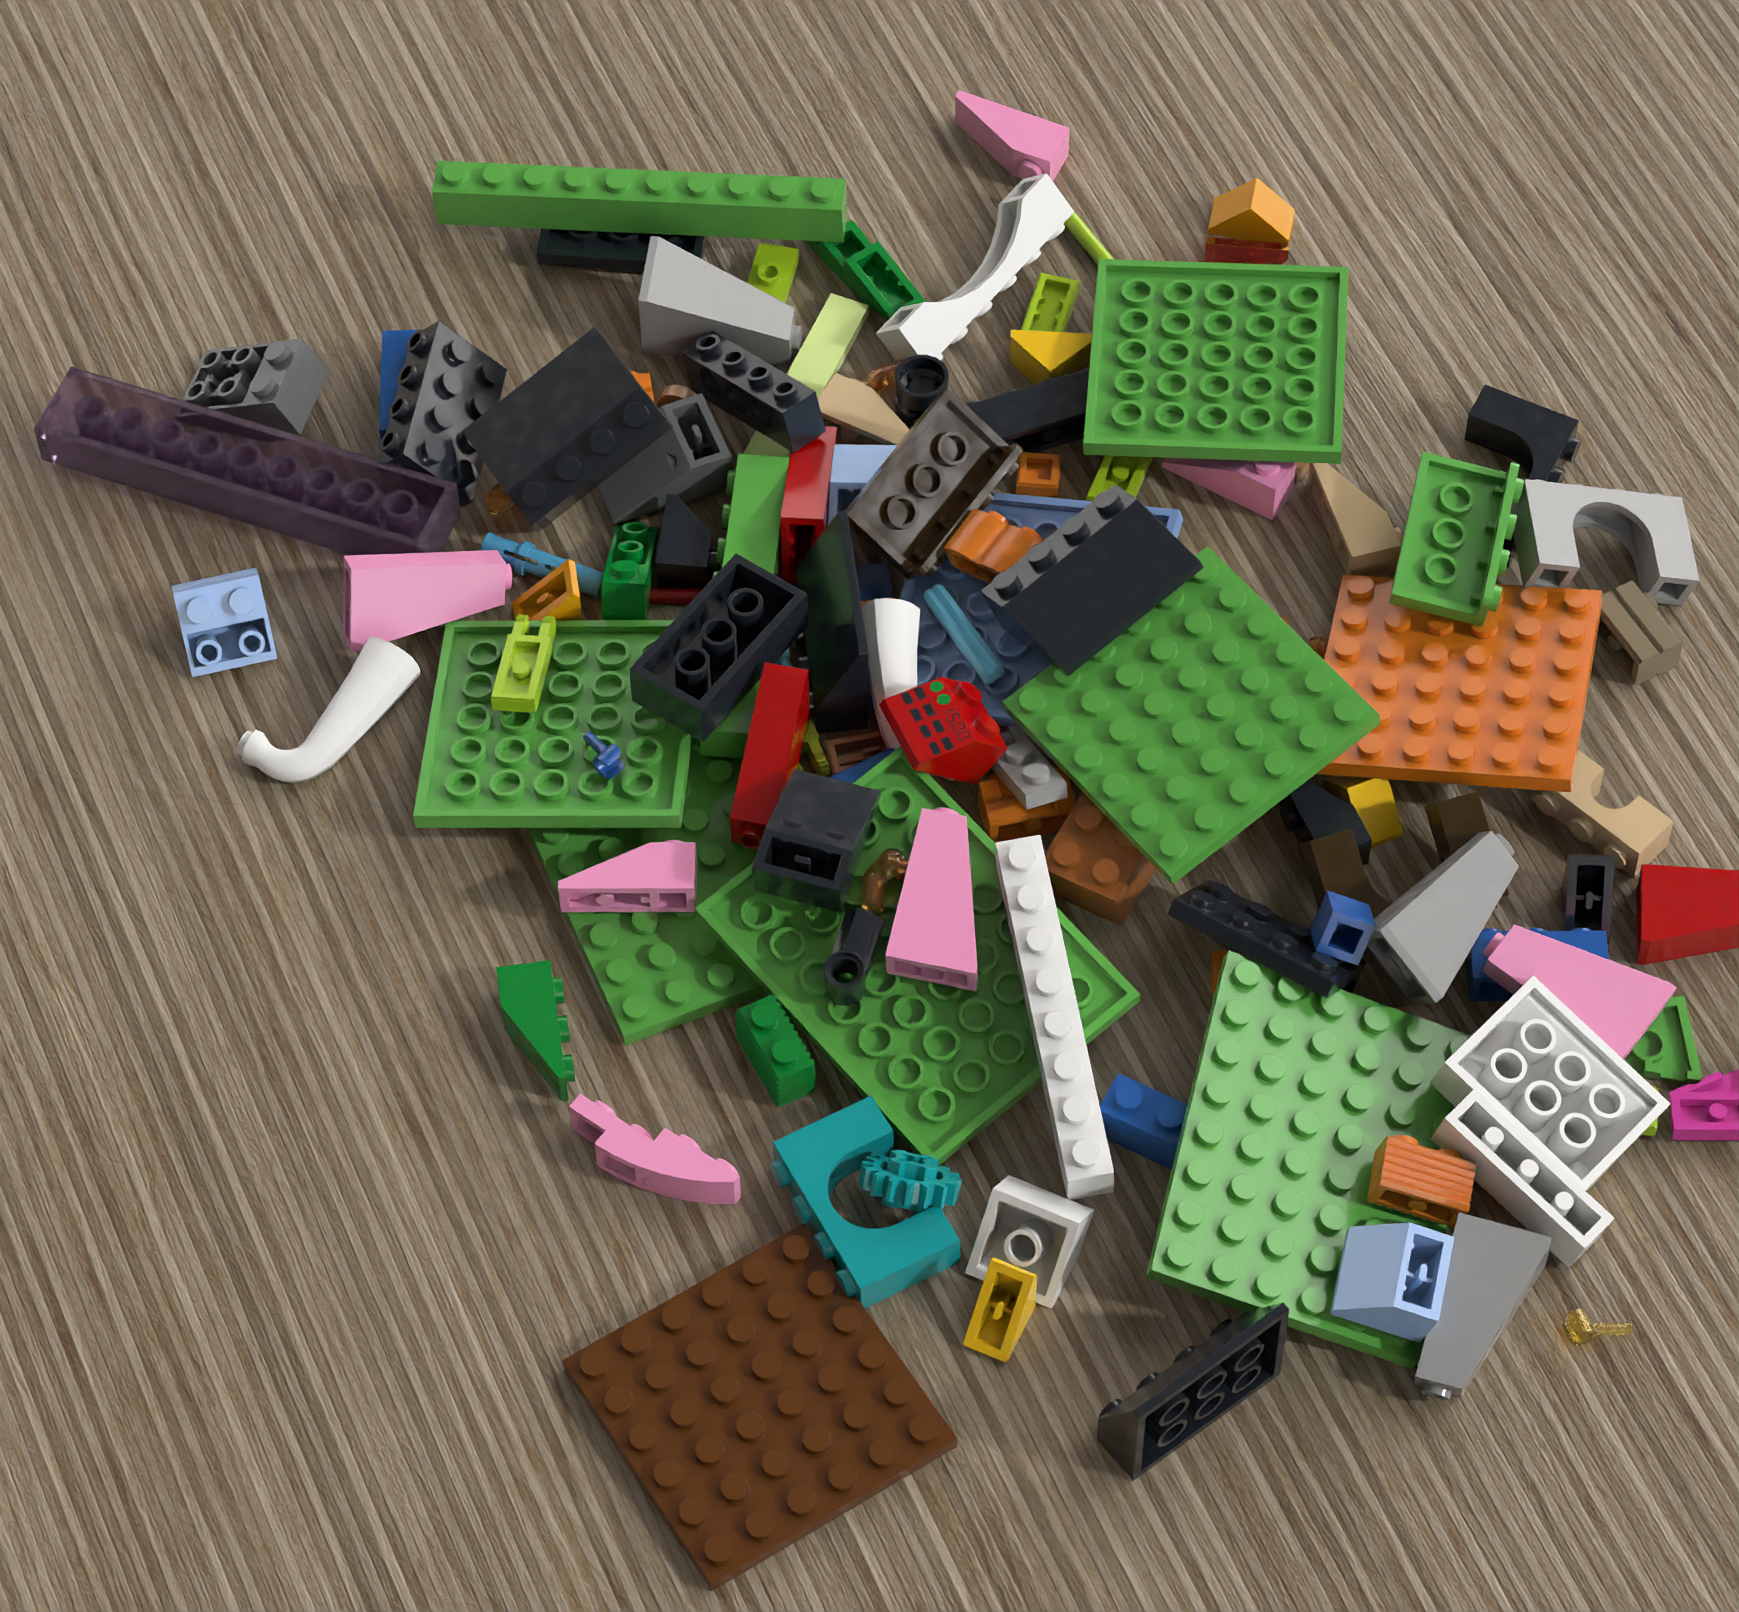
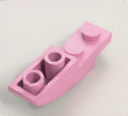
[569,1094,741,1204]

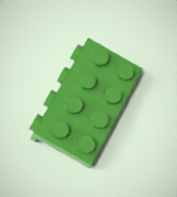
[1389,452,1524,626]

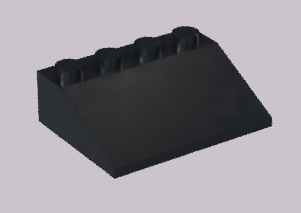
[462,326,673,531]
[981,484,1204,676]
[793,511,869,734]
[1097,1302,1289,1481]

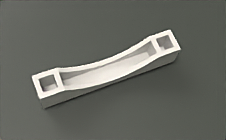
[876,173,1074,364]

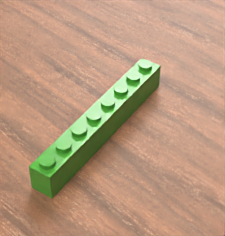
[692,454,789,759]

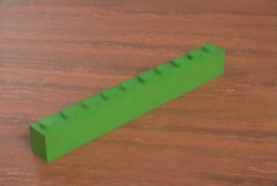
[432,161,847,243]

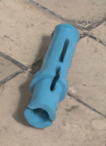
[480,532,604,599]

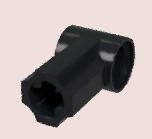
[824,908,884,1006]

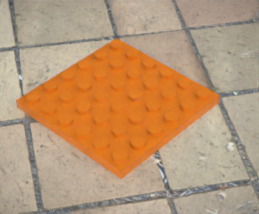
[1316,574,1602,792]

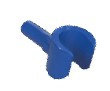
[583,731,625,780]

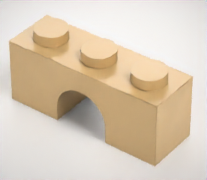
[1531,750,1674,878]

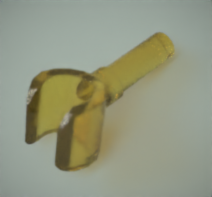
[1562,1309,1633,1345]

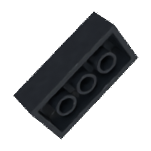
[629,553,808,742]

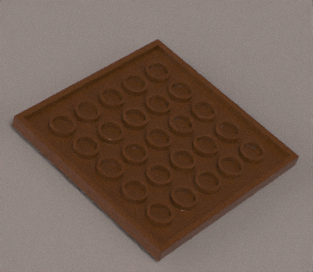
[562,1224,957,1591]

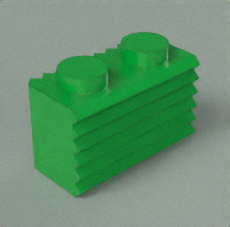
[734,995,816,1107]

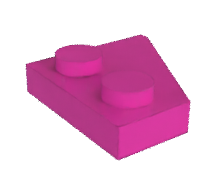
[1668,1069,1739,1141]

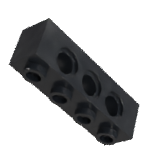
[681,331,826,453]

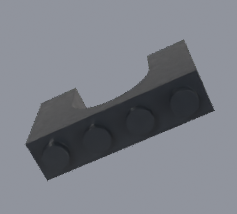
[1464,384,1581,568]

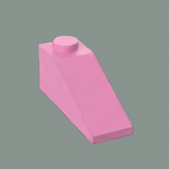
[955,90,1070,181]
[1162,458,1296,520]
[558,840,697,912]

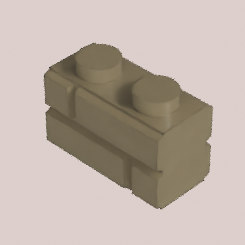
[1597,580,1683,685]

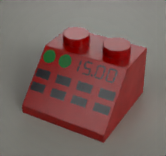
[879,677,1008,784]

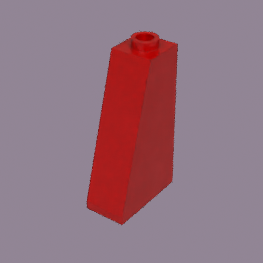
[780,426,837,585]
[730,662,810,849]
[1636,864,1739,965]

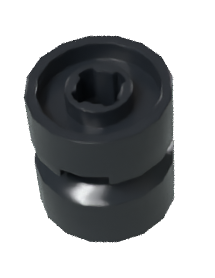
[895,355,949,430]

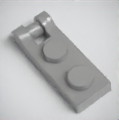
[991,725,1068,810]

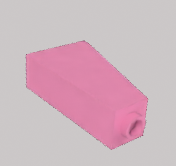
[343,550,512,652]
[885,807,978,991]
[1482,924,1677,1060]

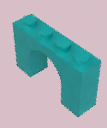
[769,1096,961,1308]

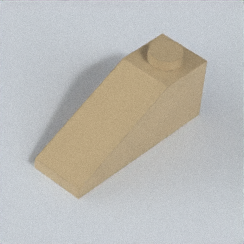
[818,373,909,445]
[1307,463,1403,576]

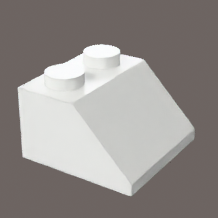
[965,1175,1094,1308]

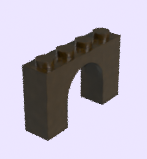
[1299,791,1509,919]

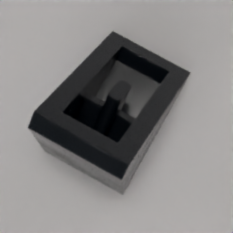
[1561,854,1615,945]

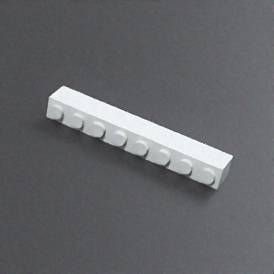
[995,835,1114,1200]

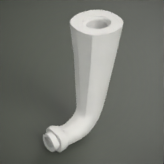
[861,598,955,781]
[237,637,420,783]

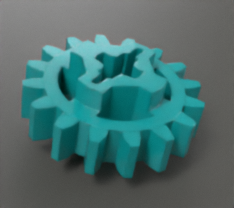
[858,1150,962,1213]

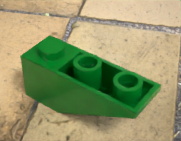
[602,522,658,620]
[496,960,575,1101]

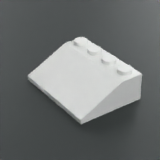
[1430,975,1670,1191]

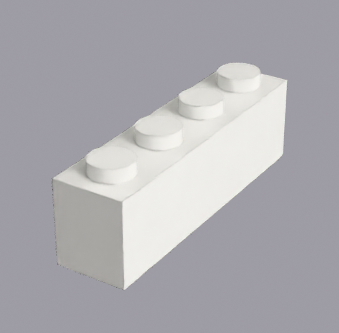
[1431,1089,1614,1268]

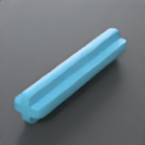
[923,584,1004,684]

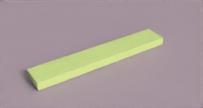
[734,293,869,471]

